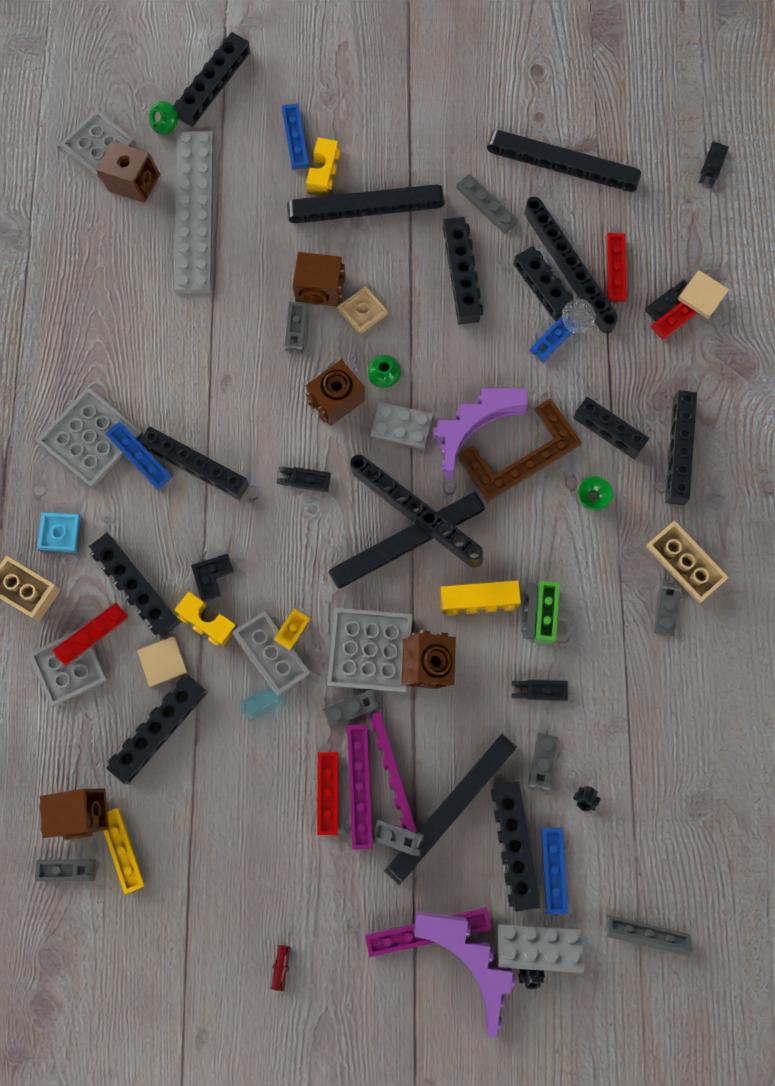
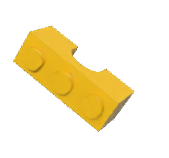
[306,137,341,196]
[174,591,237,647]

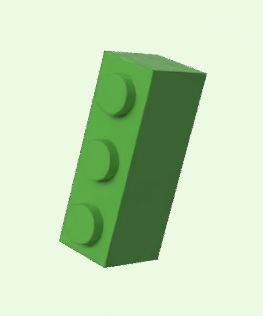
[533,581,560,644]

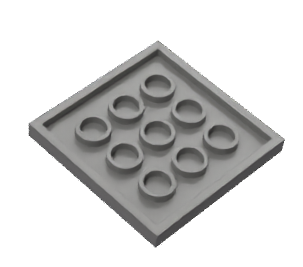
[36,387,143,489]
[327,608,412,693]

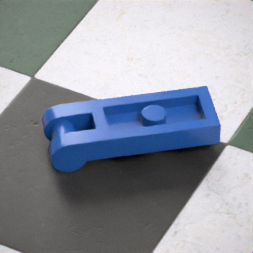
[529,315,577,363]

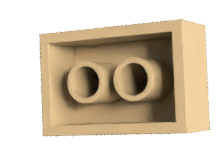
[0,555,61,622]

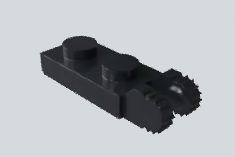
[698,141,729,188]
[645,280,687,322]
[276,467,331,493]
[512,680,568,701]

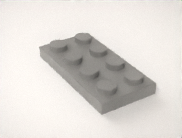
[232,611,310,697]
[497,924,584,973]

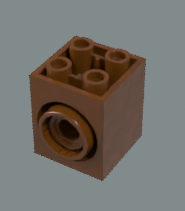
[96,141,161,203]
[293,252,346,306]
[305,359,365,426]
[401,630,456,689]
[39,788,109,840]

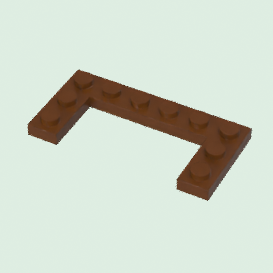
[457,398,582,502]

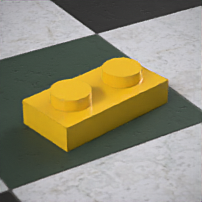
[274,608,310,650]

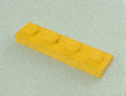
[103,808,146,895]

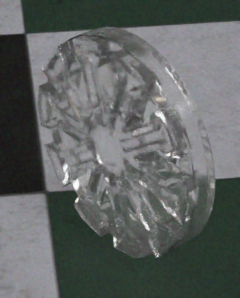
[562,299,596,334]

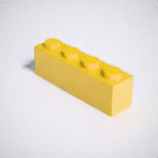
[440,581,521,616]

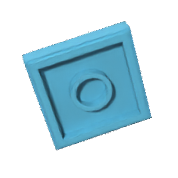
[37,512,81,553]

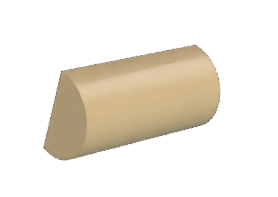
[645,520,729,604]

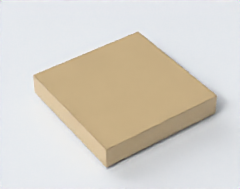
[678,270,729,319]
[337,286,388,335]
[137,636,188,688]

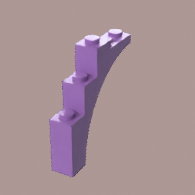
[433,388,527,479]
[414,911,516,1038]

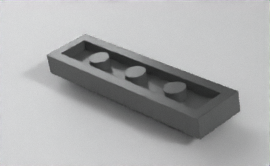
[456,174,518,234]
[607,915,692,957]

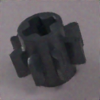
[574,786,601,811]
[518,969,545,990]

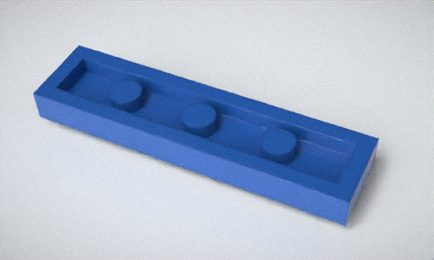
[281,103,309,170]
[105,421,172,490]
[541,828,568,914]

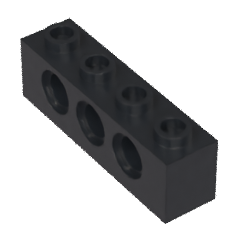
[513,246,574,320]
[573,396,650,460]

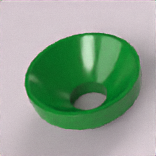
[149,101,178,135]
[368,355,401,388]
[578,476,613,511]

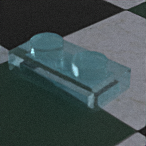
[239,688,284,721]

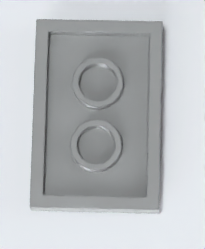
[370,402,433,450]

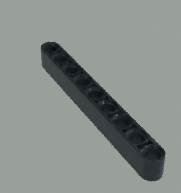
[487,130,641,192]
[287,184,445,224]
[524,196,618,333]
[350,455,483,568]
[328,492,486,589]
[384,734,517,885]

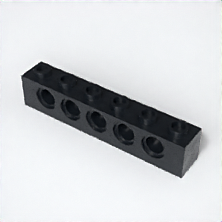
[174,32,251,127]
[443,217,483,325]
[665,390,697,505]
[139,426,249,501]
[89,532,181,638]
[106,675,208,785]
[491,781,540,912]

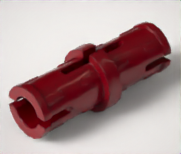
[270,945,291,991]

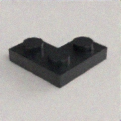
[191,554,234,602]

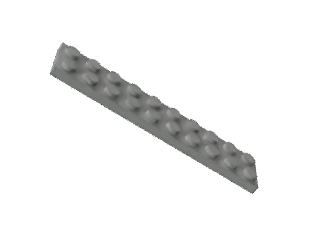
[174,131,213,293]

